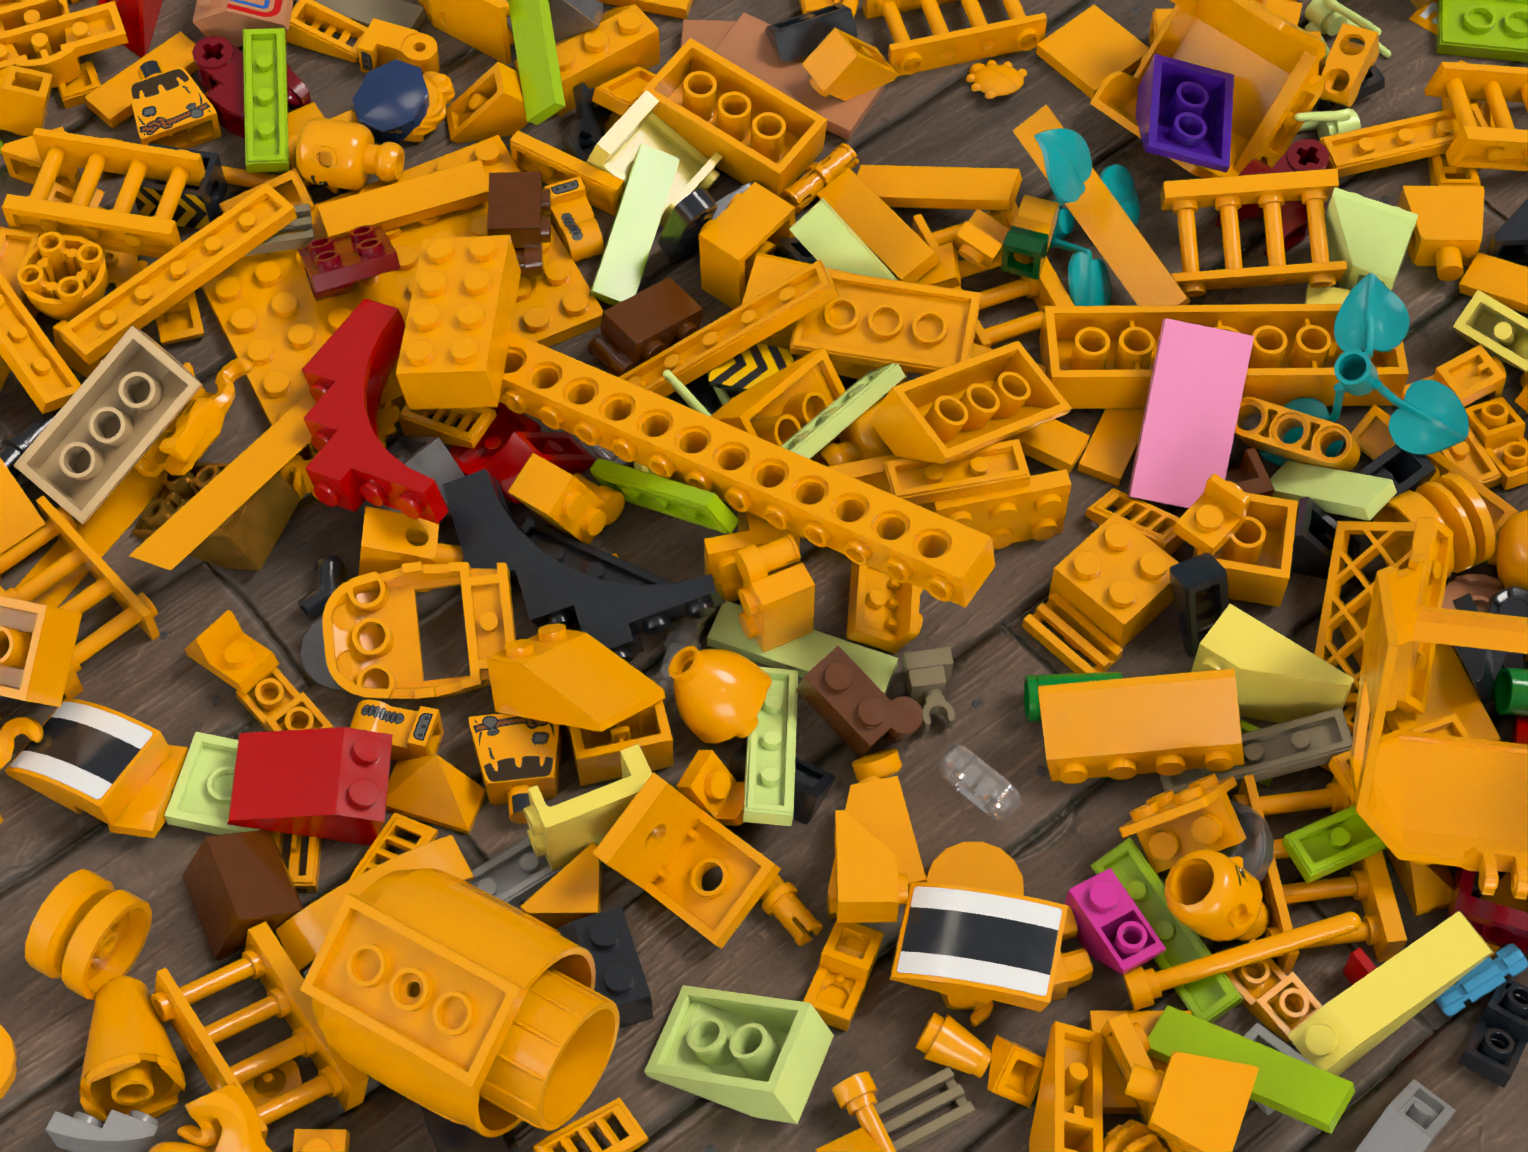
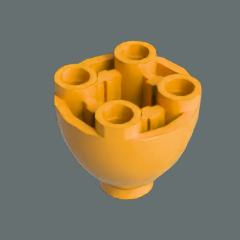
[17,231,108,321]
[668,646,772,744]

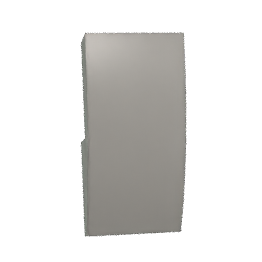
[45,1109,167,1152]

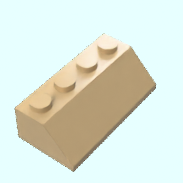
[13,326,203,525]

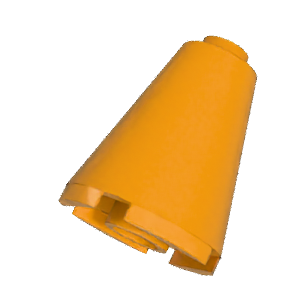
[79,976,186,1121]

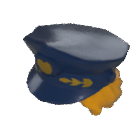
[352,59,455,144]

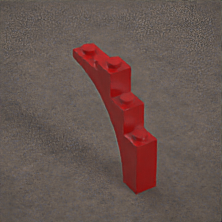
[302,298,448,524]

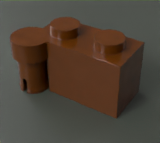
[487,171,551,278]
[587,277,703,377]
[796,646,923,758]

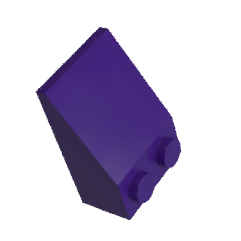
[1136,54,1234,173]

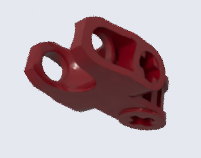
[192,36,311,139]
[1216,139,1329,257]

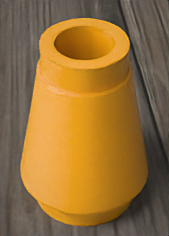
[915,1012,992,1078]

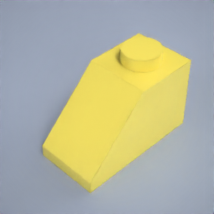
[1453,290,1528,373]

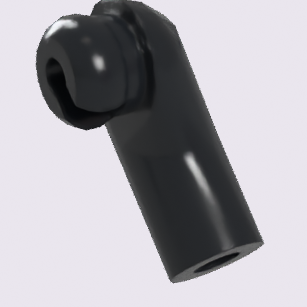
[298,555,347,620]

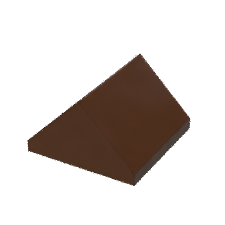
[182,830,304,961]

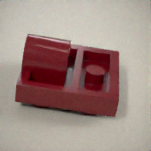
[298,225,401,302]

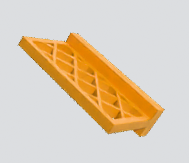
[1314,517,1454,714]

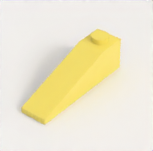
[1287,911,1494,1076]

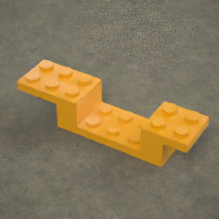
[704,454,1072,601]

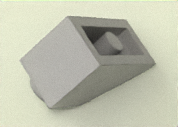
[1355,1079,1456,1152]

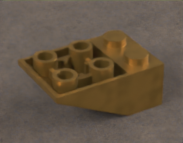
[132,463,301,570]

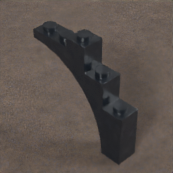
[443,469,726,663]

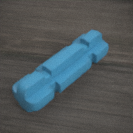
[1435,943,1528,1016]

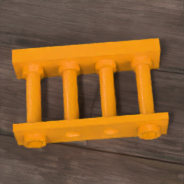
[862,0,1047,76]
[1424,62,1528,171]
[2,128,205,258]
[1160,169,1347,298]
[912,202,1074,348]
[0,495,160,699]
[1232,775,1407,974]
[151,921,369,1143]

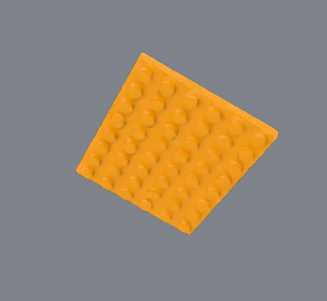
[201,135,603,427]

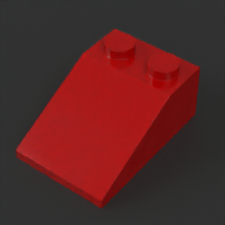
[227,727,393,846]

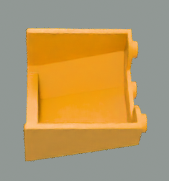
[1090,0,1326,178]

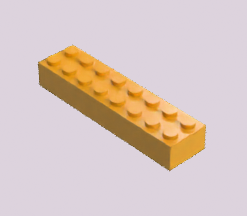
[1039,304,1409,409]

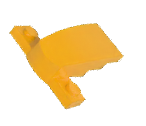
[0,0,128,88]

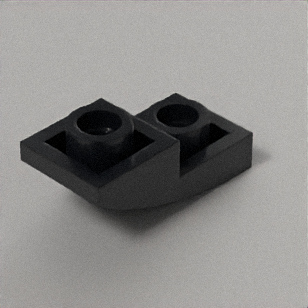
[1458,976,1528,1088]

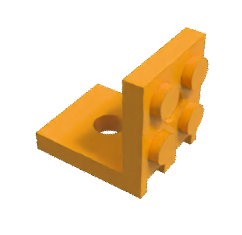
[592,772,781,949]

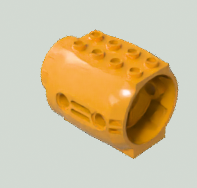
[300,868,620,1138]

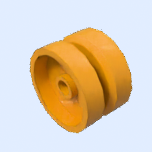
[25,869,152,1000]

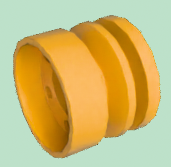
[1373,473,1495,578]

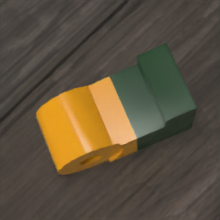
[1001,195,1059,280]

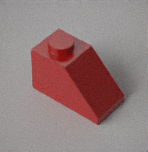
[489,432,595,504]

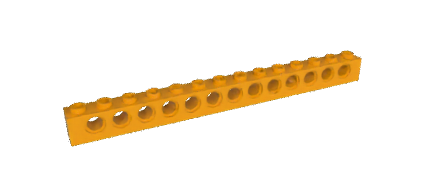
[499,332,995,608]

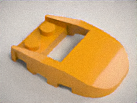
[322,561,516,699]

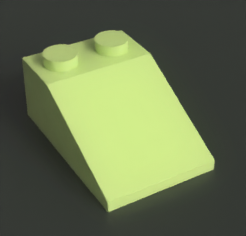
[644,985,834,1124]

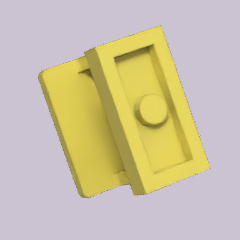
[586,90,723,228]
[523,744,652,871]

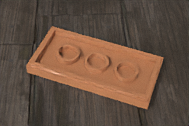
[714,12,886,141]

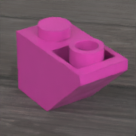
[1064,868,1166,975]

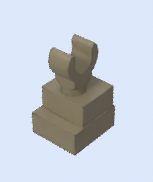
[901,647,955,732]

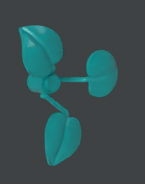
[1034,128,1140,306]
[1260,273,1469,467]

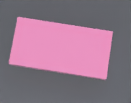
[1128,318,1254,509]

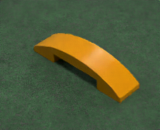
[275,835,475,974]

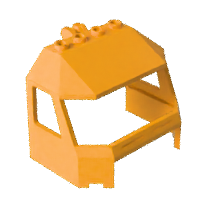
[1350,554,1528,900]

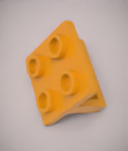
[1119,773,1246,873]

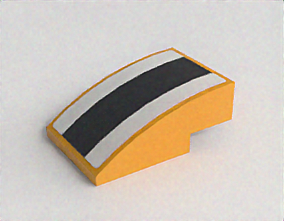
[5,698,171,826]
[889,882,1068,1012]

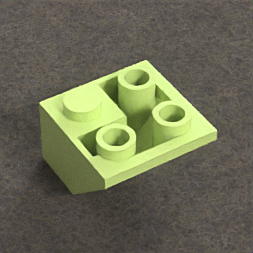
[1325,187,1418,291]

